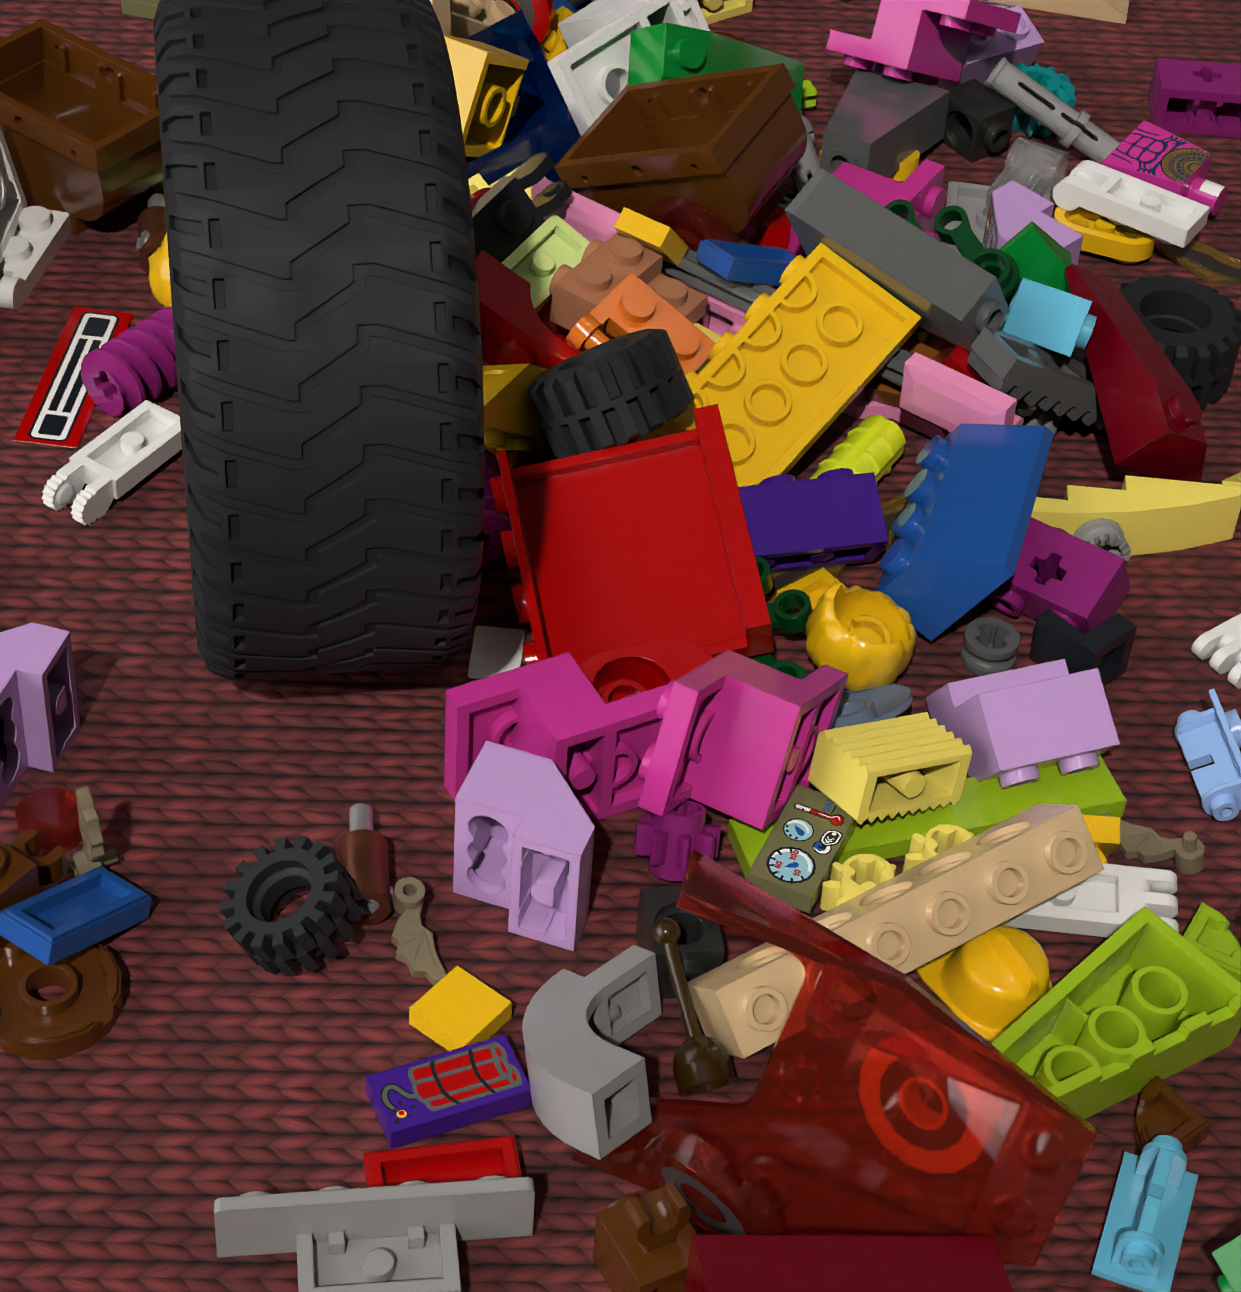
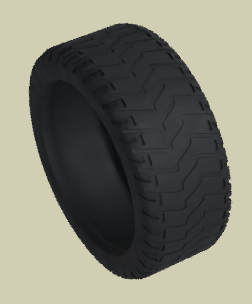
[153,0,485,681]

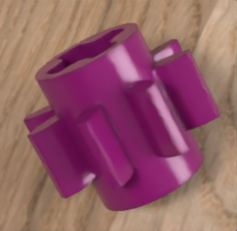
[633,800,721,882]

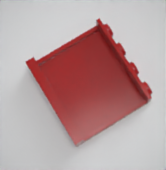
[490,404,774,667]

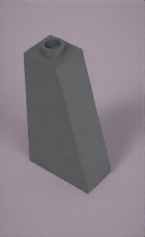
[820,68,950,178]
[784,168,1010,351]

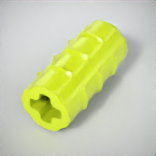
[809,415,906,484]

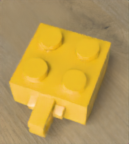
[444,35,529,160]

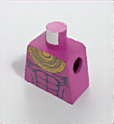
[1102,121,1227,216]

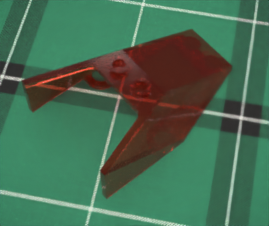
[572,849,1097,1267]

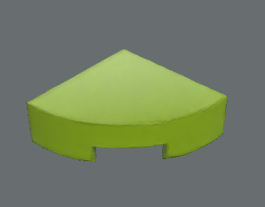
[1183,903,1241,983]

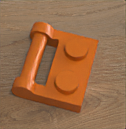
[566,271,715,375]

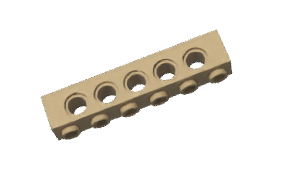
[687,804,1105,1059]

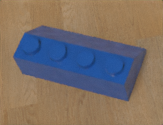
[876,423,1054,641]

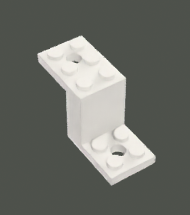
[547,0,710,136]

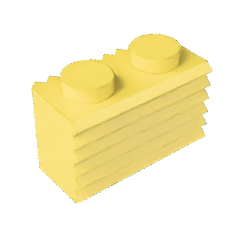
[808,712,972,825]

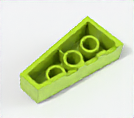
[983,906,1241,1161]

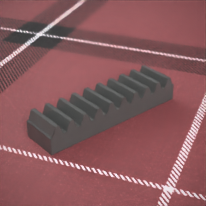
[967,326,1106,431]

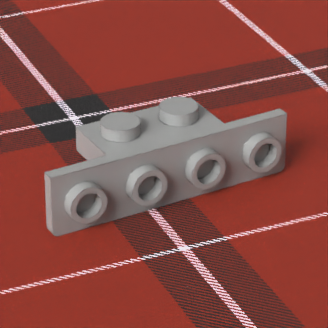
[214,1175,535,1292]

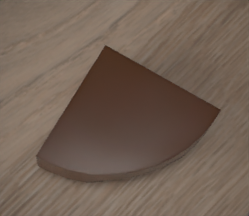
[1132,1076,1211,1155]

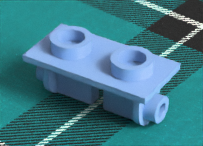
[1174,688,1241,821]

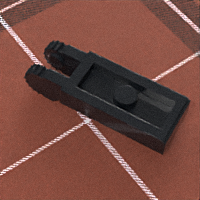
[471,152,573,263]

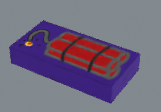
[366,1034,532,1149]

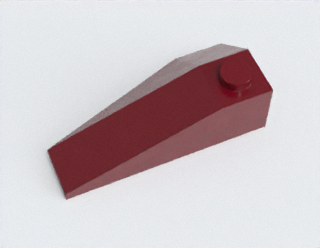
[1064,263,1207,482]

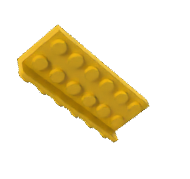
[635,243,922,487]

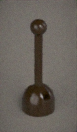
[652,918,736,1096]

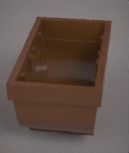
[0,19,163,235]
[554,63,807,252]

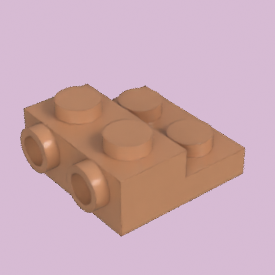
[549,233,708,340]

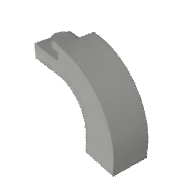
[522,945,662,1160]

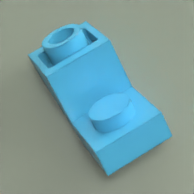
[1000,278,1097,357]

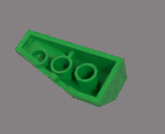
[627,22,804,113]

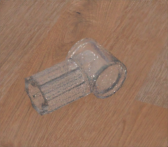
[986,137,1069,207]

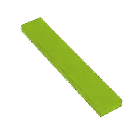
[727,755,1127,881]

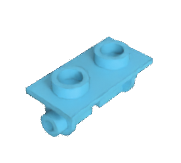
[1091,1135,1199,1292]

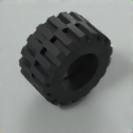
[1118,275,1241,408]
[526,329,694,459]

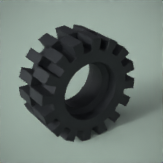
[220,836,362,976]

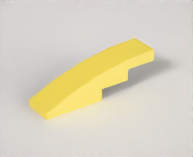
[1031,475,1241,556]

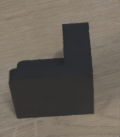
[1029,610,1137,687]

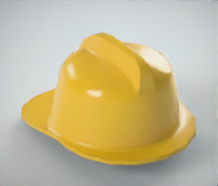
[915,925,1053,1043]

